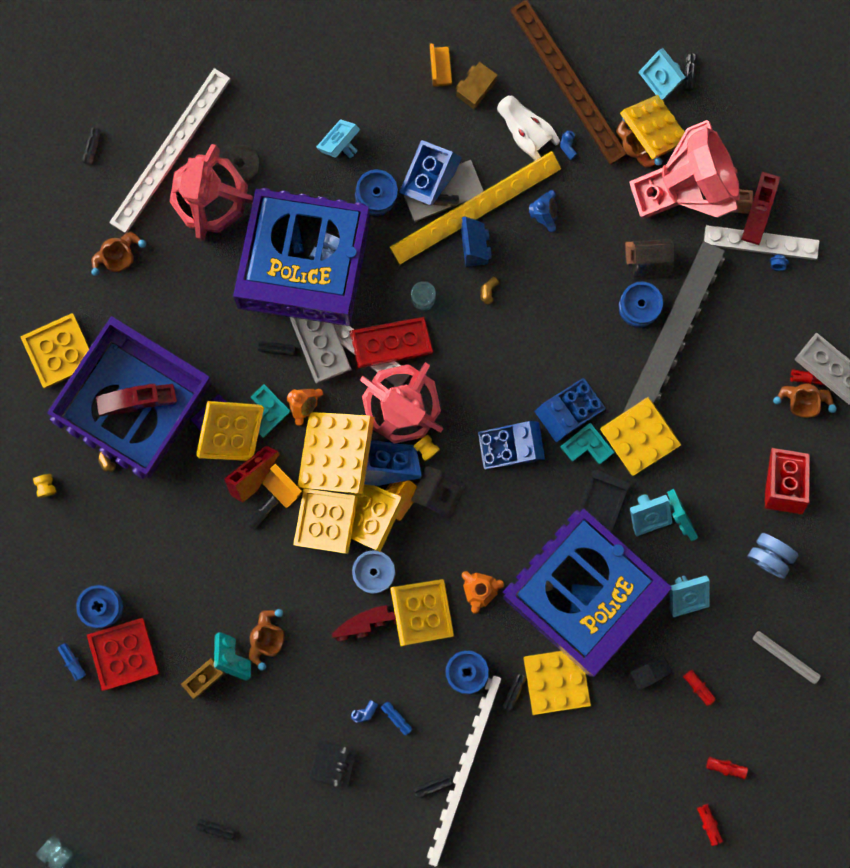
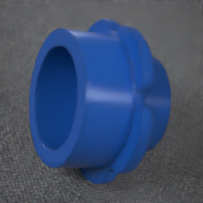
[770,255,789,271]

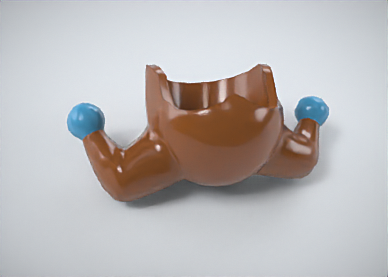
[616,117,662,168]
[91,232,147,276]
[773,384,837,418]
[249,609,284,671]

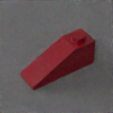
[224,445,279,503]

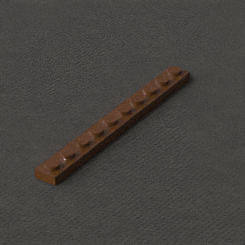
[510,0,627,165]

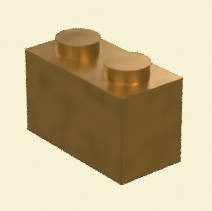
[456,62,497,109]
[181,658,226,699]

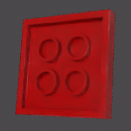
[87,618,160,691]

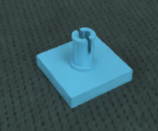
[638,48,686,100]
[316,119,360,158]
[630,495,673,536]
[670,575,710,617]

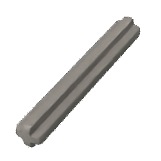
[753,631,821,684]

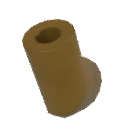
[480,276,499,305]
[98,446,116,472]

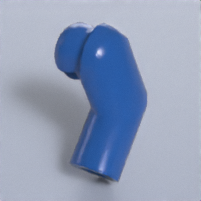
[560,130,577,160]
[351,700,378,723]

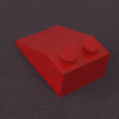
[765,448,809,514]

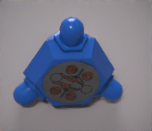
[529,190,557,232]

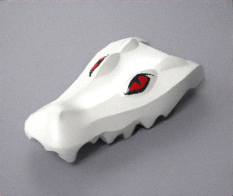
[497,96,560,161]

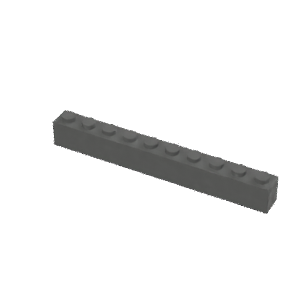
[623,241,725,413]

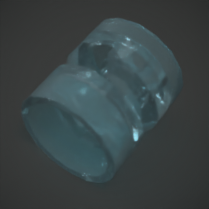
[411,281,436,311]
[36,836,74,868]

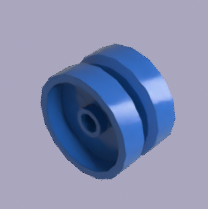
[355,169,398,216]
[618,282,663,328]
[76,585,124,628]
[446,651,489,694]

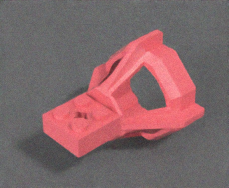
[629,120,739,218]
[170,144,254,241]
[360,362,443,443]

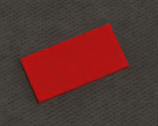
[350,317,433,368]

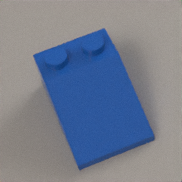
[399,140,462,206]
[461,217,492,267]
[364,440,422,486]

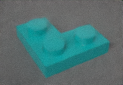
[250,384,291,438]
[560,423,614,465]
[667,489,698,541]
[214,632,251,680]

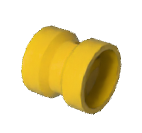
[413,435,440,461]
[33,474,57,498]

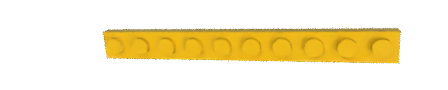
[390,152,561,264]

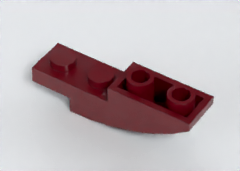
[741,172,780,245]
[96,383,177,416]
[332,605,397,641]

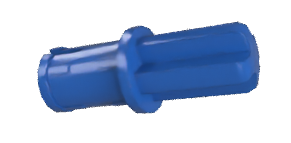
[58,643,87,681]

